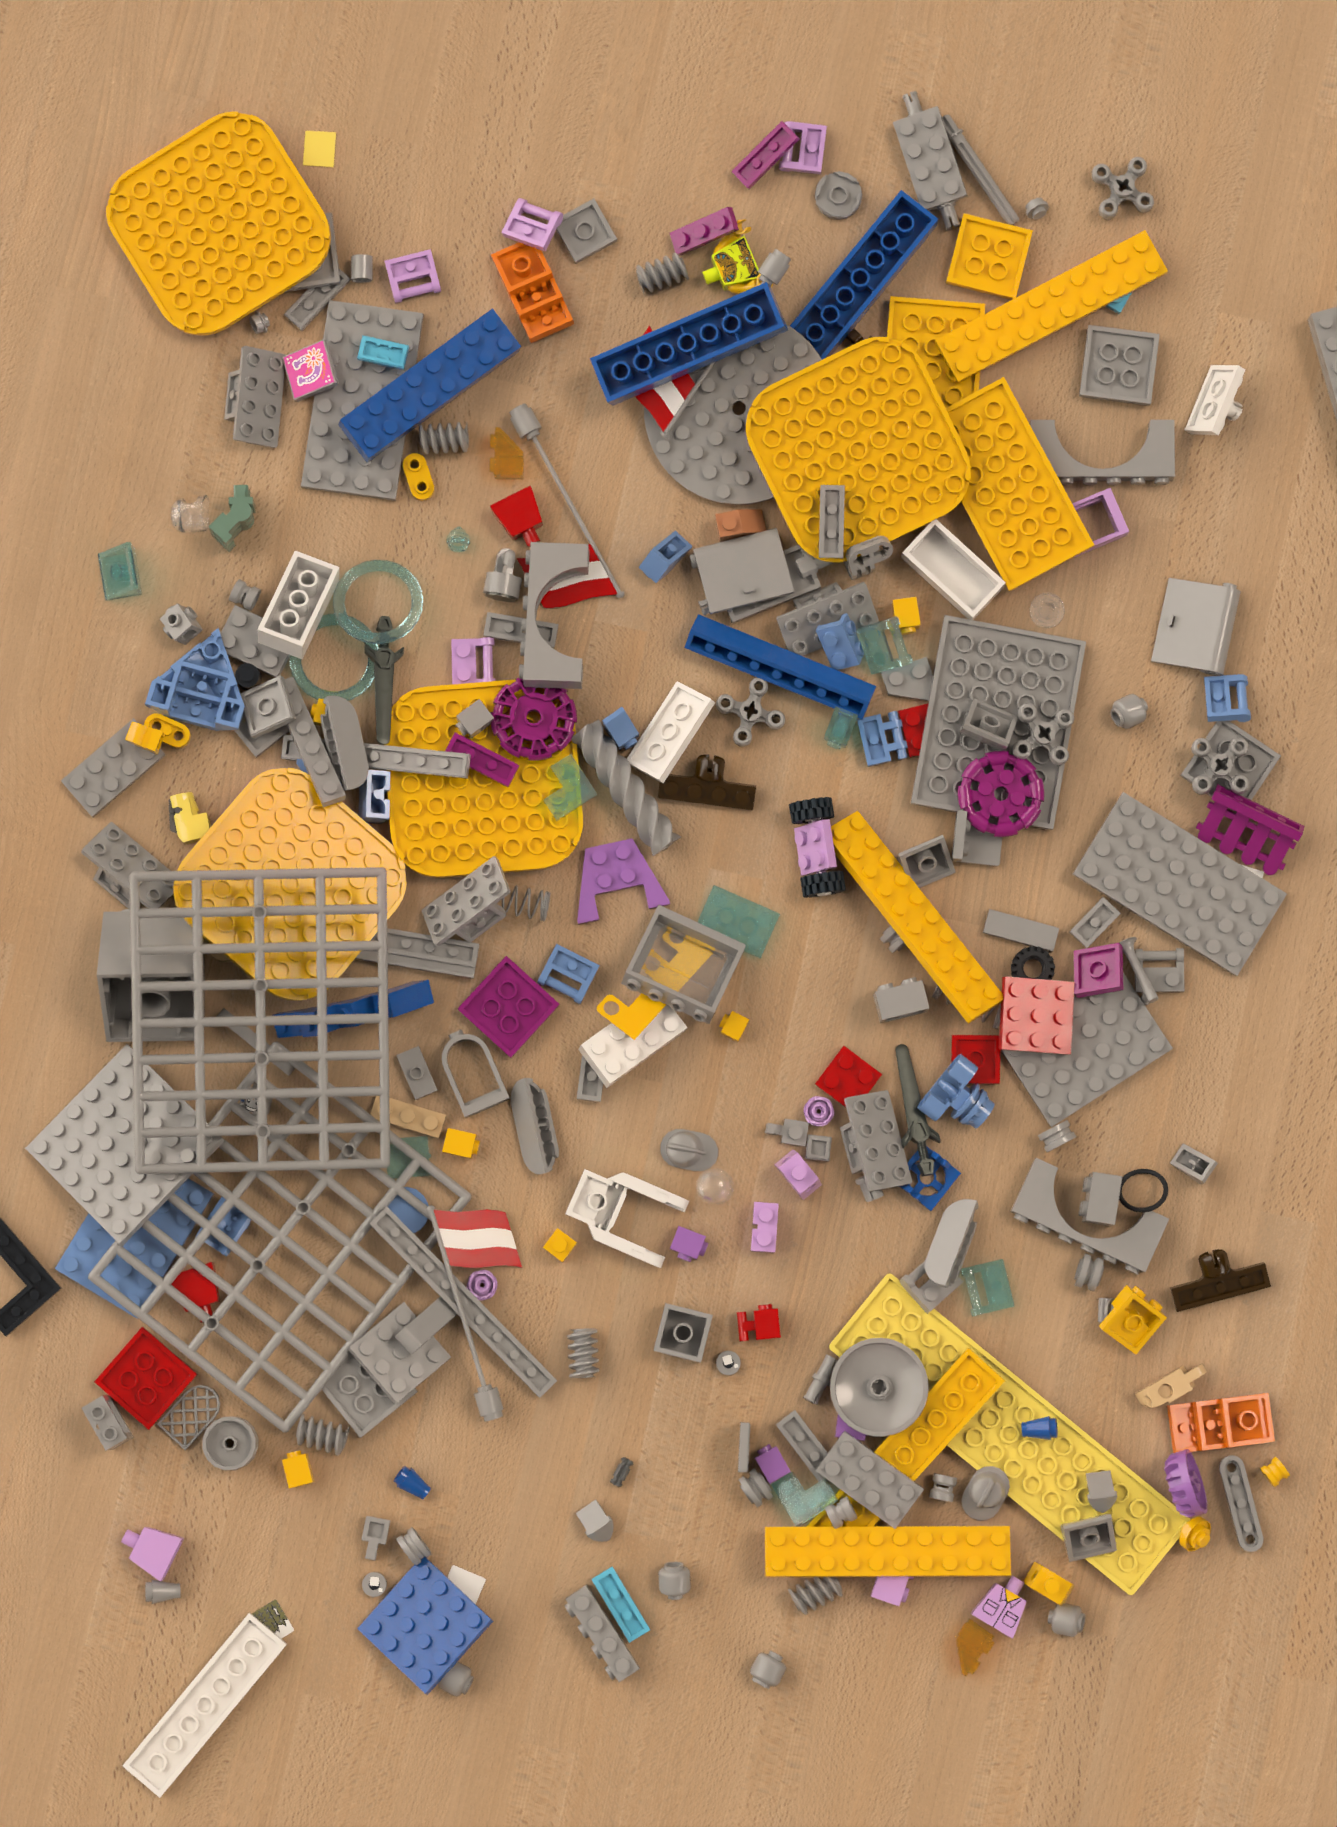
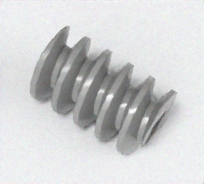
[636,253,689,294]
[419,422,469,454]
[567,1328,600,1378]
[296,1414,350,1456]
[788,1577,843,1615]

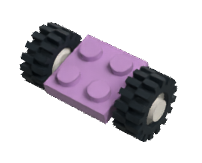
[789,797,846,898]

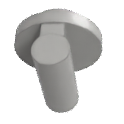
[1098,1298,1115,1322]

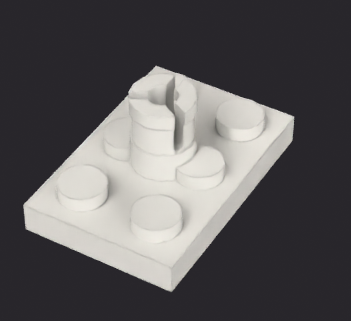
[1185,365,1245,435]

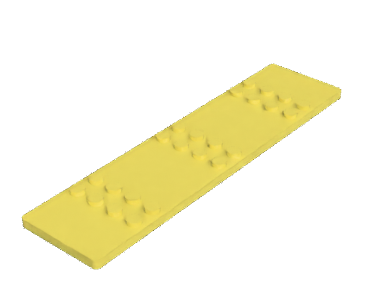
[829,1274,1191,1595]

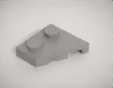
[881,657,933,701]

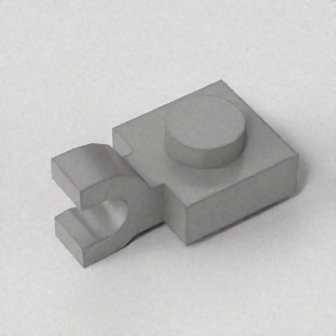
[765,1119,809,1147]
[361,1516,391,1561]

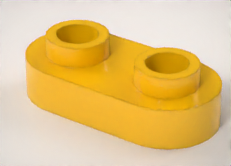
[403,453,435,501]
[144,713,191,748]

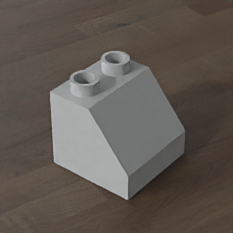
[97,909,205,1042]

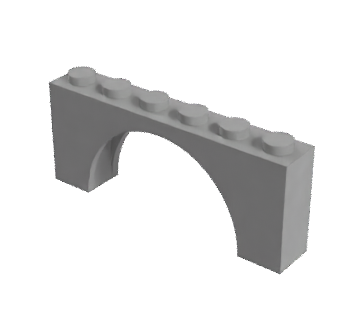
[1029,420,1175,485]
[519,542,590,689]
[1010,1158,1169,1275]

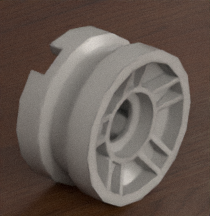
[1038,1120,1077,1152]
[396,1527,432,1566]

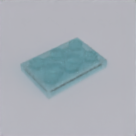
[698,885,780,959]

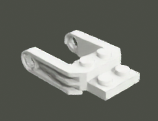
[565,1169,689,1268]

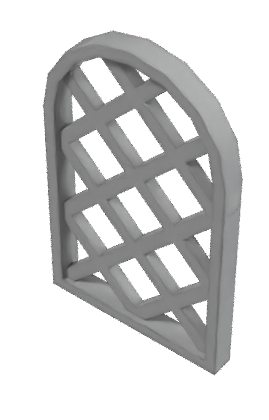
[157,1385,220,1450]

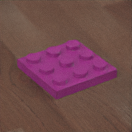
[457,956,560,1058]

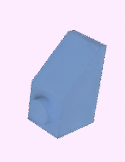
[639,531,693,583]
[602,707,639,750]

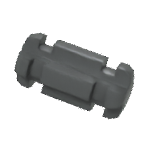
[610,1457,633,1487]

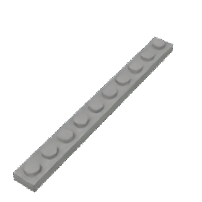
[369,1206,557,1398]

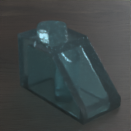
[824,707,858,750]

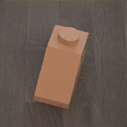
[715,509,766,542]

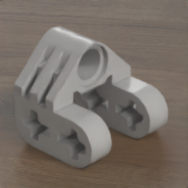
[844,536,893,580]

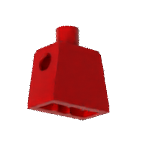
[490,485,543,547]
[171,1262,220,1323]

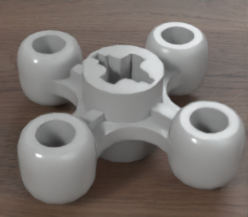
[1091,157,1154,220]
[716,677,785,747]
[1012,703,1074,766]
[1191,737,1250,795]

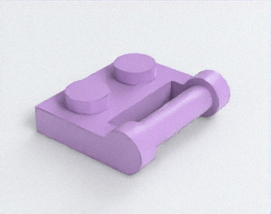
[779,121,827,174]
[501,198,563,251]
[385,249,441,303]
[451,637,496,684]

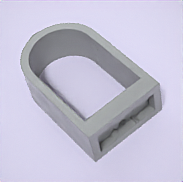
[442,1030,510,1118]

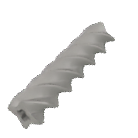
[571,719,681,856]

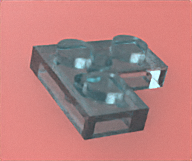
[543,754,597,821]
[771,1471,838,1527]

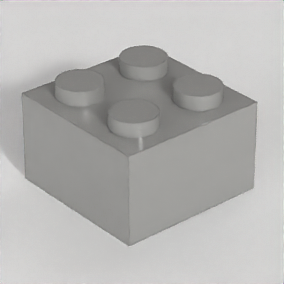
[873,977,929,1023]
[1079,1172,1122,1226]
[654,1303,713,1363]

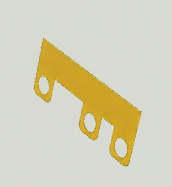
[597,927,714,1040]

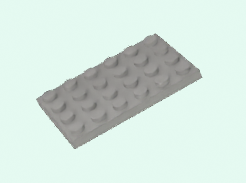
[1000,973,1173,1127]

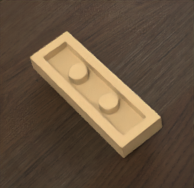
[370,1096,447,1139]

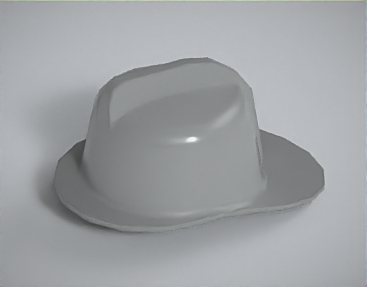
[660,1129,718,1171]
[962,1466,1010,1520]

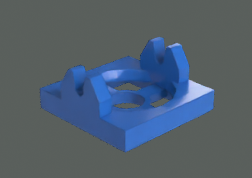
[899,1147,961,1211]

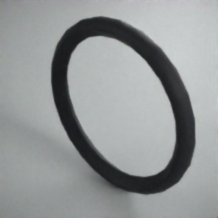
[1119,1169,1169,1213]

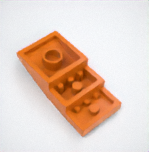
[491,242,574,343]
[1167,1393,1275,1453]

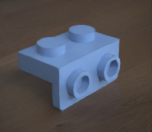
[816,613,865,670]
[196,1197,251,1256]

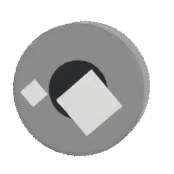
[716,1351,741,1375]
[362,1572,387,1597]

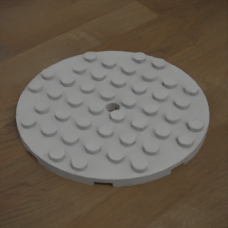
[644,324,822,505]

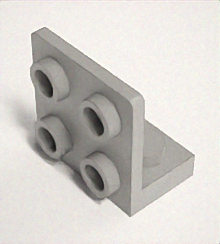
[951,810,1002,866]

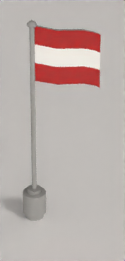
[635,249,791,438]
[509,403,625,609]
[426,1205,522,1422]

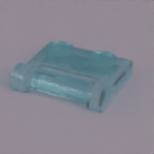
[856,616,913,675]
[961,1259,1014,1316]

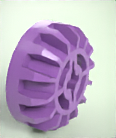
[1164,1449,1208,1518]

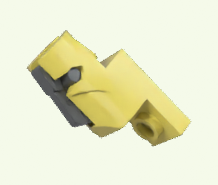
[169,792,211,844]

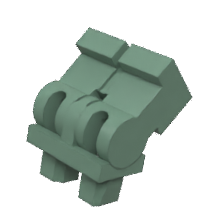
[208,485,256,552]

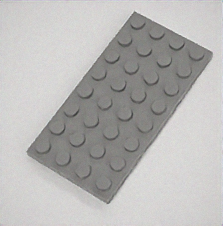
[301,300,424,501]
[1072,792,1287,976]

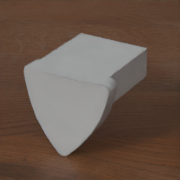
[1086,1470,1118,1513]
[576,1500,614,1542]

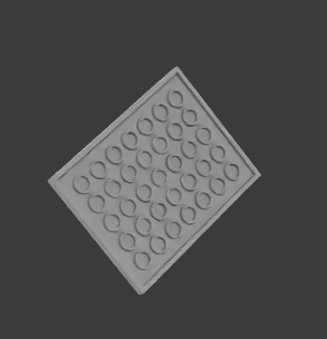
[910,615,1086,830]

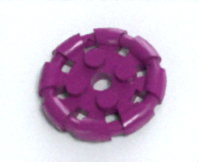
[490,678,577,761]
[958,751,1045,837]

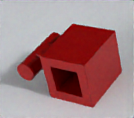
[736,1304,781,1342]

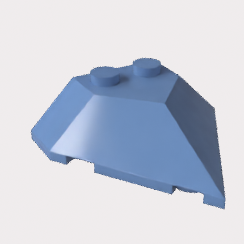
[145,628,245,731]

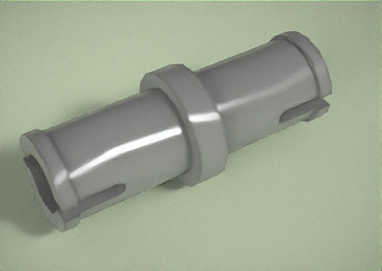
[803,1355,838,1405]

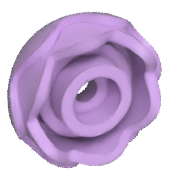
[804,1096,834,1126]
[467,1270,498,1300]

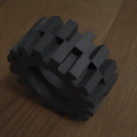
[1011,946,1055,980]

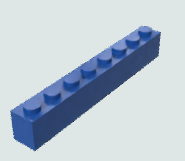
[684,614,876,720]

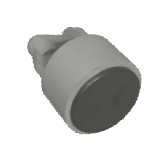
[483,548,522,602]

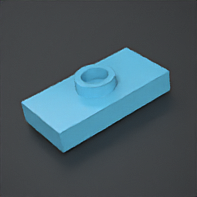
[357,335,410,370]

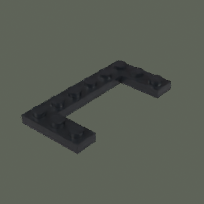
[0,1217,62,1337]

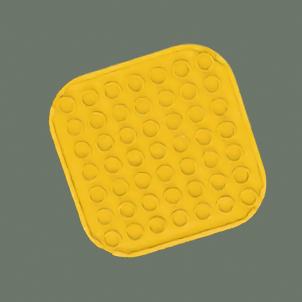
[106,112,331,335]
[746,337,971,563]
[386,680,583,878]
[173,768,407,1001]

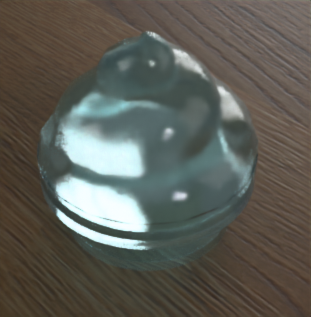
[446,526,470,552]

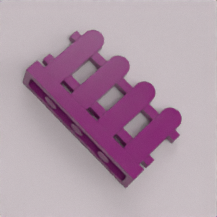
[1196,784,1305,875]

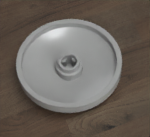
[830,1338,929,1437]

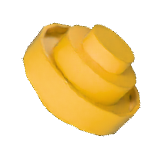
[1179,1516,1211,1552]

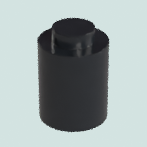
[235,663,262,691]

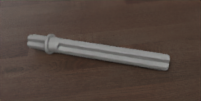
[942,115,1019,225]

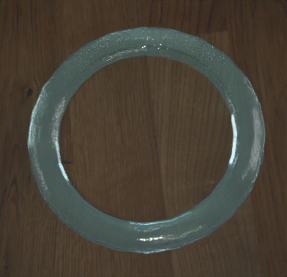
[333,560,424,644]
[289,614,379,701]

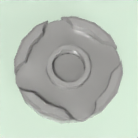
[815,171,862,220]

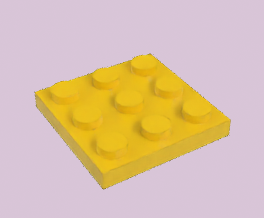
[946,213,1033,300]

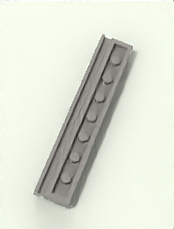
[355,928,480,979]

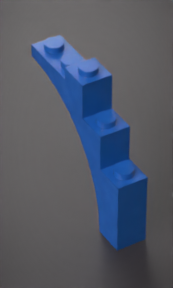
[272,980,434,1038]

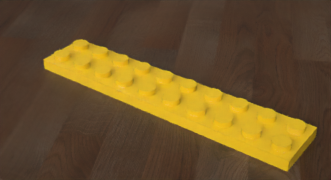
[935,230,1168,384]
[831,810,1003,1024]
[806,1347,1005,1527]
[765,1526,1011,1577]

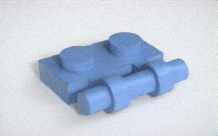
[857,711,908,767]

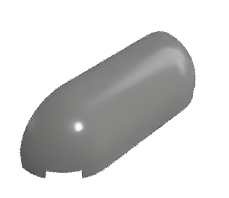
[321,696,369,790]
[511,1078,559,1174]
[925,1199,978,1288]

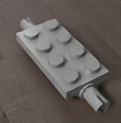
[893,91,968,230]
[698,545,833,624]

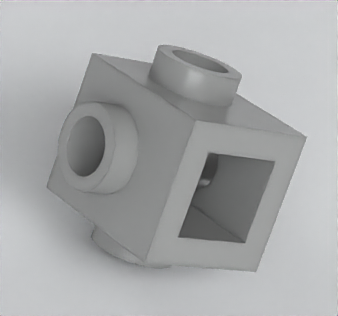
[160,603,203,645]

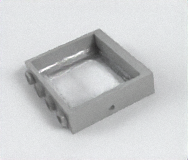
[621,905,746,1024]

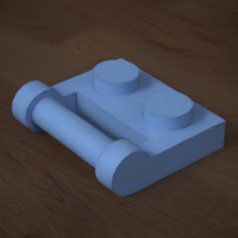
[1204,674,1251,722]
[537,944,600,1004]

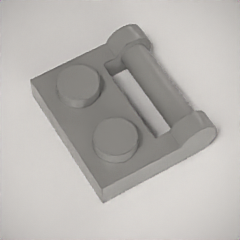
[1135,948,1185,993]
[900,1261,963,1314]

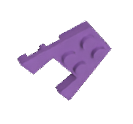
[577,839,670,925]

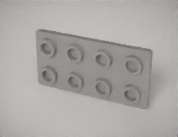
[224,346,286,448]
[776,582,880,656]
[81,822,174,909]
[422,856,511,946]
[840,1090,912,1192]

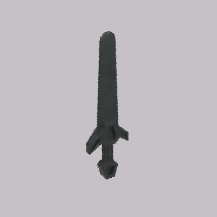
[364,616,404,745]
[896,1044,941,1177]

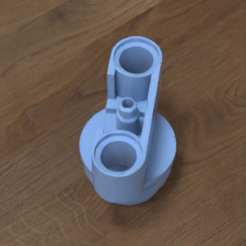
[917,1054,995,1129]

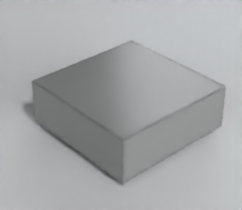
[805,1134,832,1161]

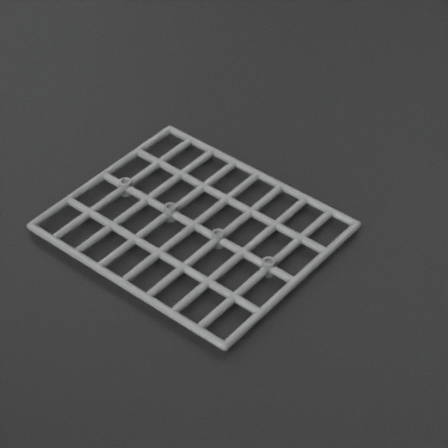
[129,867,390,1174]
[88,1042,472,1433]

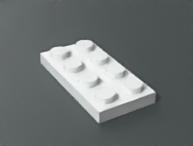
[627,681,715,783]

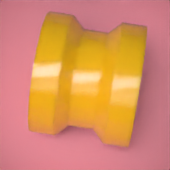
[1260,1457,1290,1488]

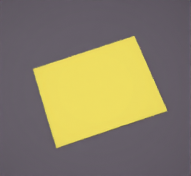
[303,131,336,167]

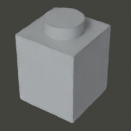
[455,699,494,739]

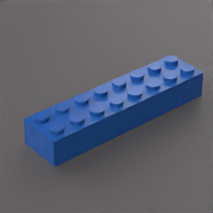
[790,190,938,360]
[590,282,788,406]
[338,308,521,463]

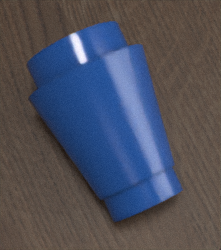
[1022,1416,1058,1440]
[393,1466,431,1500]

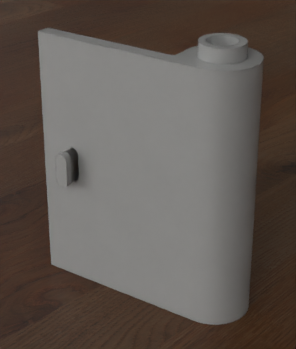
[689,528,794,614]
[1151,578,1241,676]

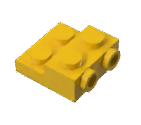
[1099,1285,1167,1355]

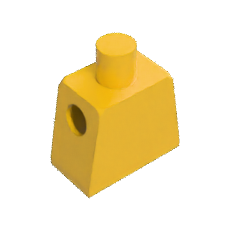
[1023,1561,1075,1606]

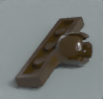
[658,754,756,810]
[1170,1249,1271,1312]

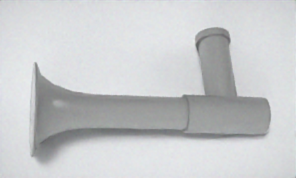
[1119,937,1159,1005]

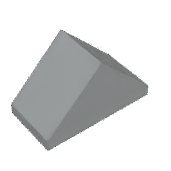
[1170,1143,1218,1185]

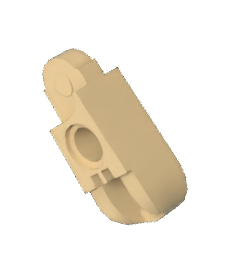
[1135,1363,1207,1408]

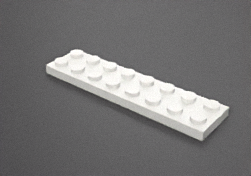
[123,1613,287,1797]

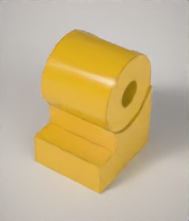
[125,722,165,755]

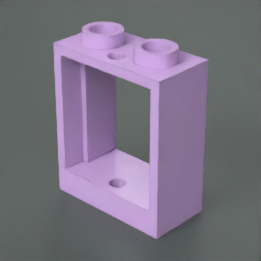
[1072,488,1129,557]

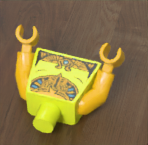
[702,219,773,294]

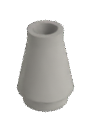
[145,1580,181,1604]

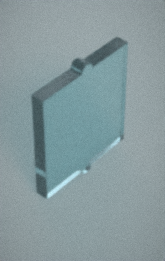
[387,1136,431,1179]

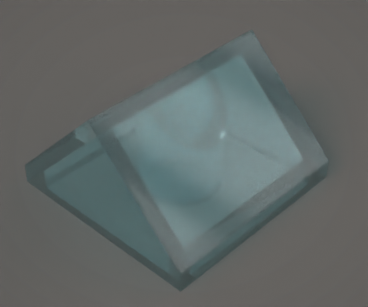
[98,542,142,601]

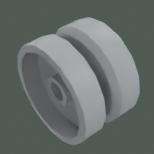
[203,1416,259,1470]

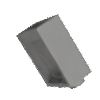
[82,1395,134,1451]

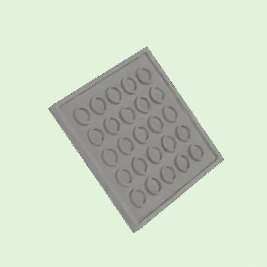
[25,1044,225,1246]

